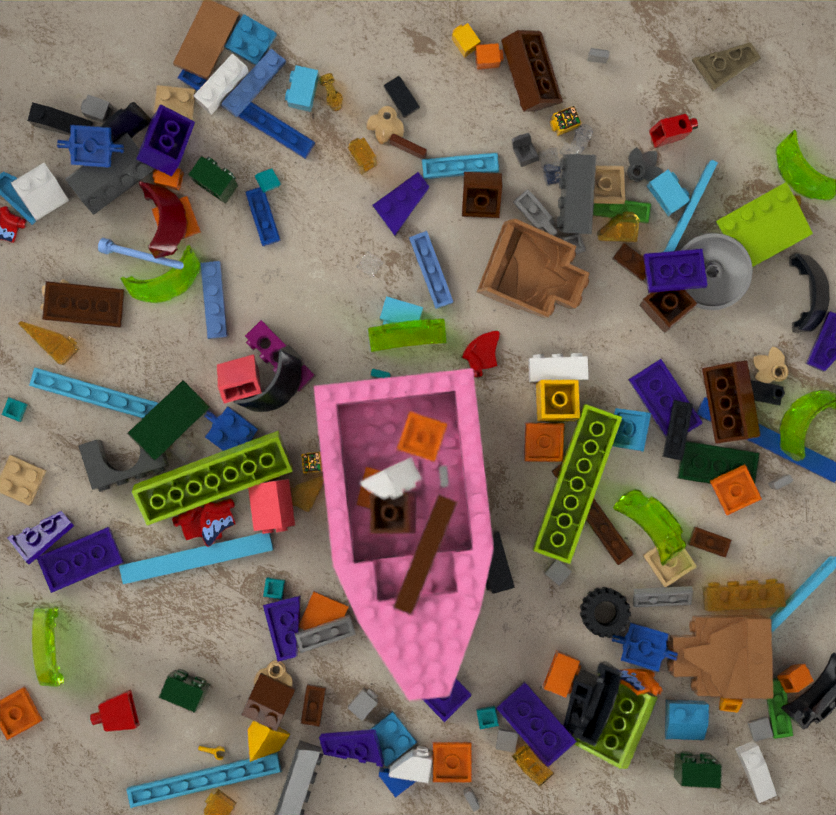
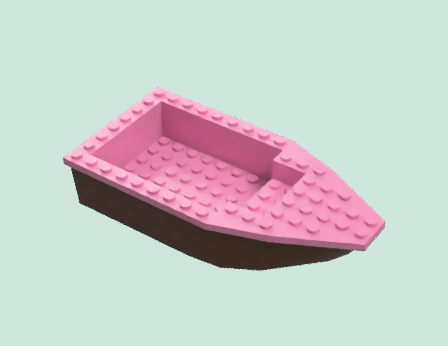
[314,368,493,701]

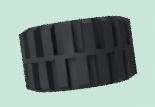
[580,587,631,638]

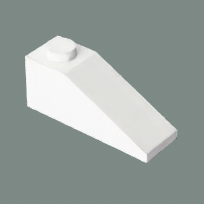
[735,741,777,803]

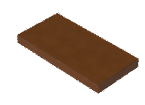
[42,281,124,328]

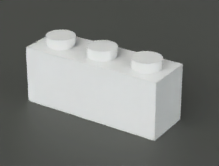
[194,54,249,115]
[528,353,588,383]

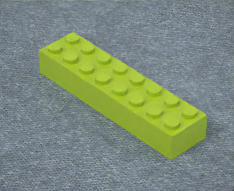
[532,404,622,564]
[132,430,293,526]

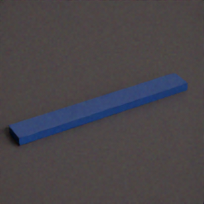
[177,70,316,159]
[696,397,836,483]

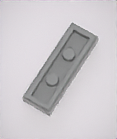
[633,586,693,607]
[295,615,356,653]

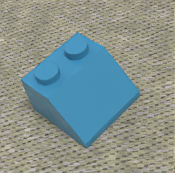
[665,700,709,740]

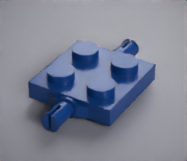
[57,125,124,168]
[204,406,259,451]
[612,623,678,672]

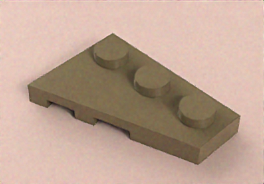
[692,42,761,91]

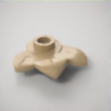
[367,106,404,144]
[753,346,789,383]
[254,660,293,687]

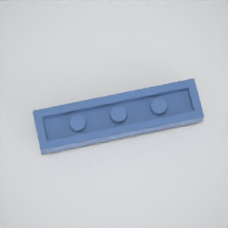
[222,49,286,118]
[409,231,453,309]
[200,261,228,339]

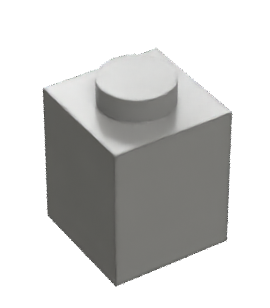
[81,95,114,123]
[348,688,378,721]

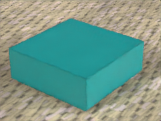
[254,168,281,193]
[370,368,391,379]
[1,397,28,422]
[263,577,286,599]
[476,706,499,729]

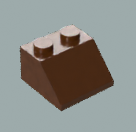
[462,172,502,218]
[241,673,296,731]

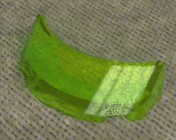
[775,129,836,201]
[120,245,201,303]
[368,319,447,352]
[779,390,836,462]
[612,489,686,566]
[32,606,64,687]

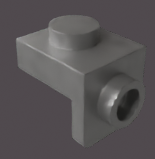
[512,133,539,167]

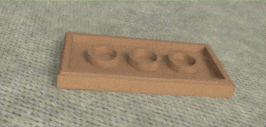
[173,0,240,80]

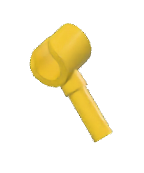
[198,746,225,760]

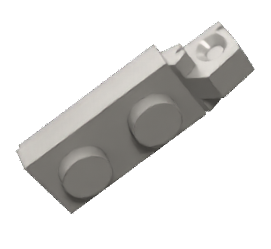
[513,189,558,236]

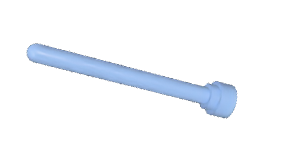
[98,238,184,269]

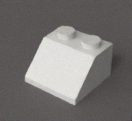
[11,163,69,221]
[360,457,422,498]
[389,746,432,783]

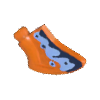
[620,669,662,696]

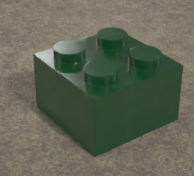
[188,156,238,204]
[158,669,210,713]
[674,751,722,789]

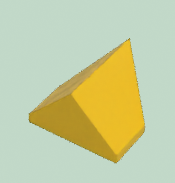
[247,721,290,762]

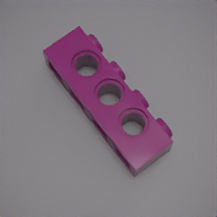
[245,320,316,392]

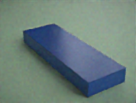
[245,187,281,247]

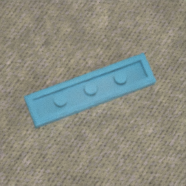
[422,153,499,179]

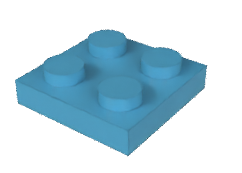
[225,14,277,66]
[612,408,651,452]
[369,711,417,767]

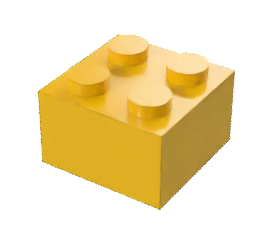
[536,380,580,422]

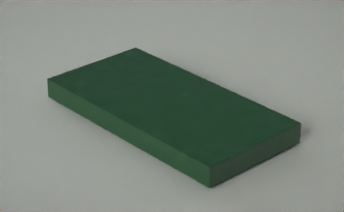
[127,380,210,461]
[677,441,760,484]

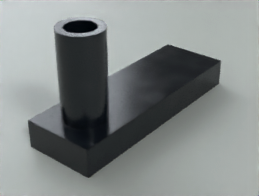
[751,380,785,406]

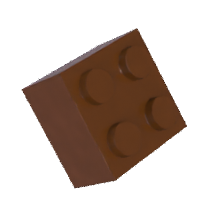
[639,290,698,333]
[370,492,416,534]

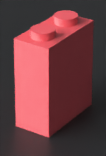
[217,354,262,404]
[248,479,295,534]

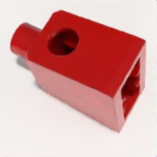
[649,114,698,148]
[90,689,140,732]

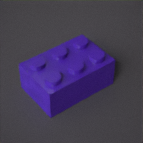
[136,104,195,177]

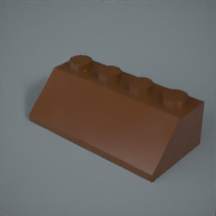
[501,30,563,112]
[702,360,761,444]

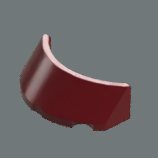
[139,181,188,259]

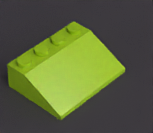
[716,182,813,267]
[572,675,658,769]

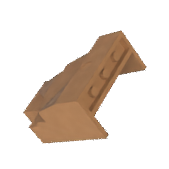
[476,219,590,318]
[667,614,773,699]

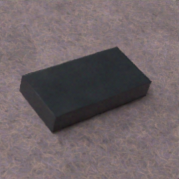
[383,76,420,118]

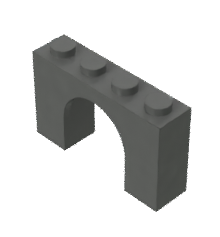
[78,440,169,492]

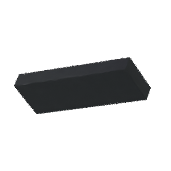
[662,400,693,461]

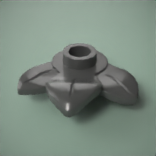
[627,147,663,182]

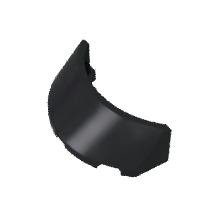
[101,102,152,143]
[789,253,830,332]
[233,345,304,412]
[781,652,836,729]
[573,661,622,746]

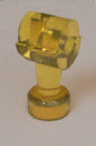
[319,73,343,111]

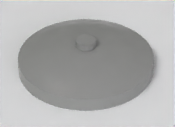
[681,233,753,310]

